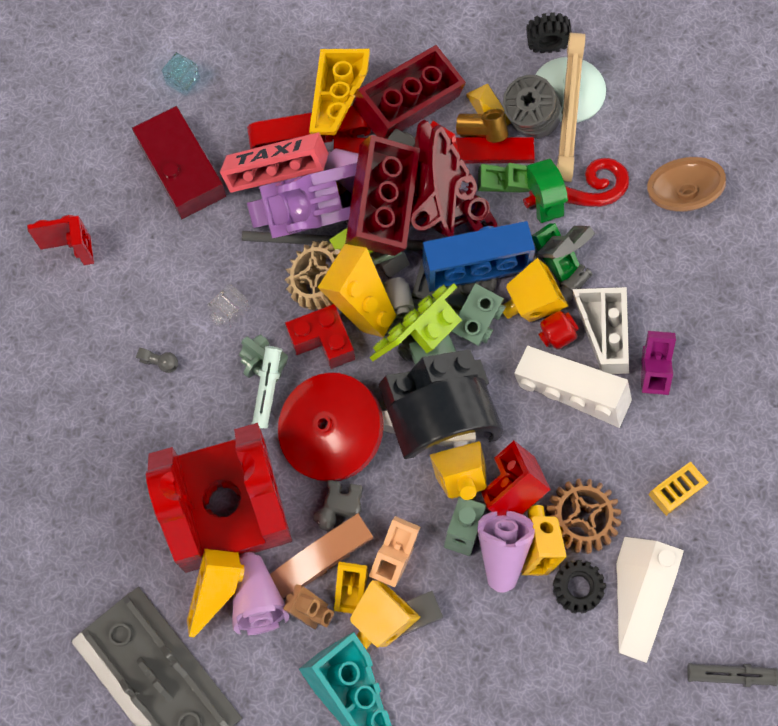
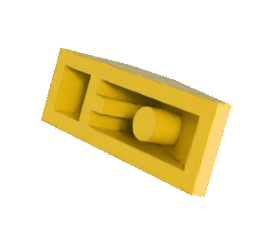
[187,549,244,637]

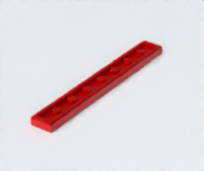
[333,137,535,164]

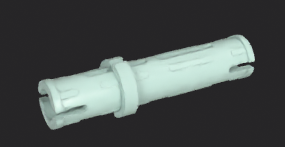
[251,346,282,429]

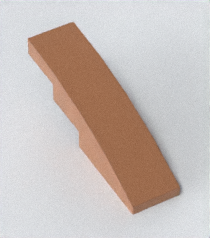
[270,514,373,600]

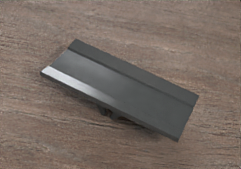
[71,587,243,726]

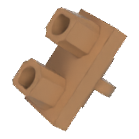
[283,584,334,630]

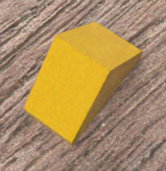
[334,562,368,614]

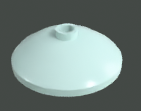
[534,57,606,123]

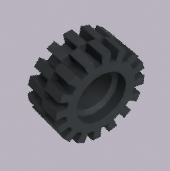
[526,12,572,53]
[552,560,606,614]

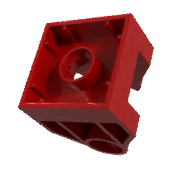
[146,423,292,573]

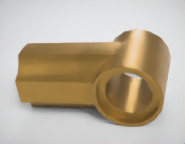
[456,109,508,143]

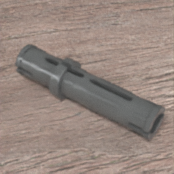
[687,663,778,687]

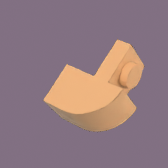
[369,516,421,587]

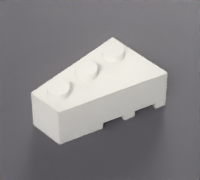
[573,287,629,374]

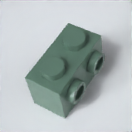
[451,283,506,346]

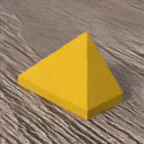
[466,83,511,125]

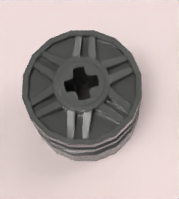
[502,75,563,139]

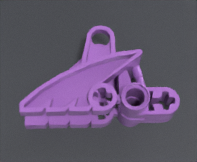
[247,163,357,238]

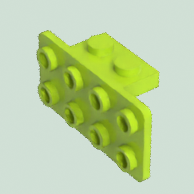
[369,283,462,362]

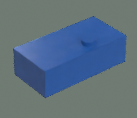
[423,221,535,292]

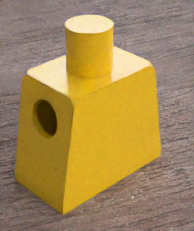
[503,258,568,322]
[430,441,487,500]
[521,505,566,576]
[350,580,420,649]

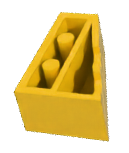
[318,244,396,337]

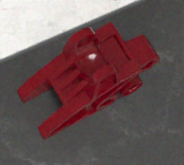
[410,120,498,237]

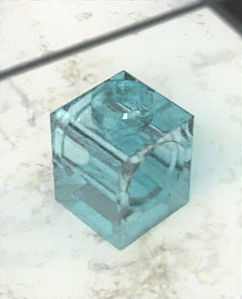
[162,52,200,96]

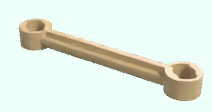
[557,33,585,182]

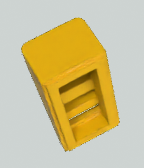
[648,461,709,516]

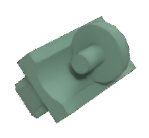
[239,334,288,382]

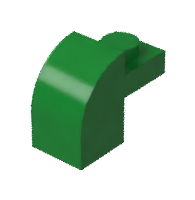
[526,158,568,223]

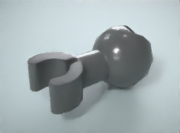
[136,348,178,373]

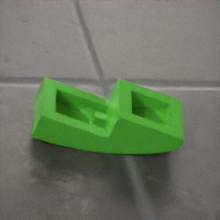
[478,163,530,193]

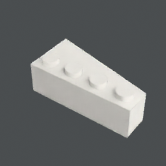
[514,346,632,428]

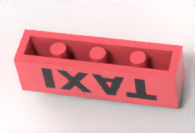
[220,132,329,193]

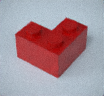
[285,304,355,369]
[481,440,551,516]

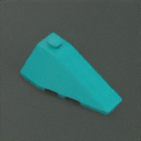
[299,632,392,726]

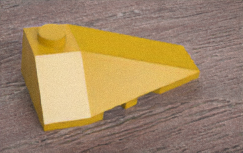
[309,49,370,135]

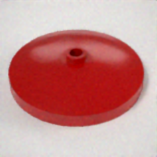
[278,373,384,482]

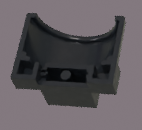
[378,349,503,459]

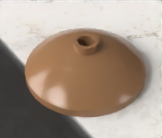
[647,157,726,212]

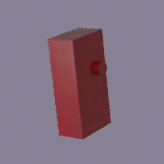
[352,45,466,139]
[132,106,226,220]
[345,135,420,256]

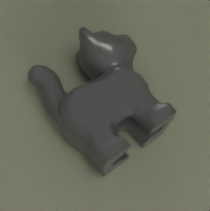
[313,480,363,533]

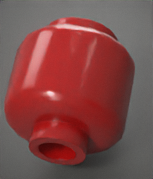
[538,311,579,350]

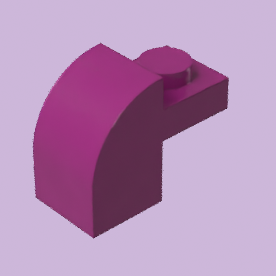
[641,331,676,395]

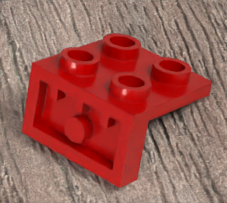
[27,215,94,266]

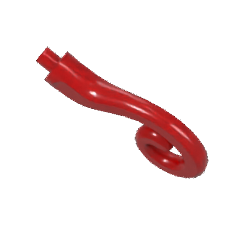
[523,158,629,208]

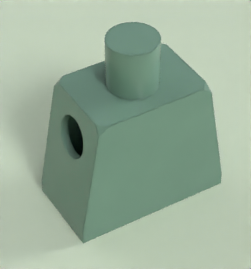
[444,496,486,556]

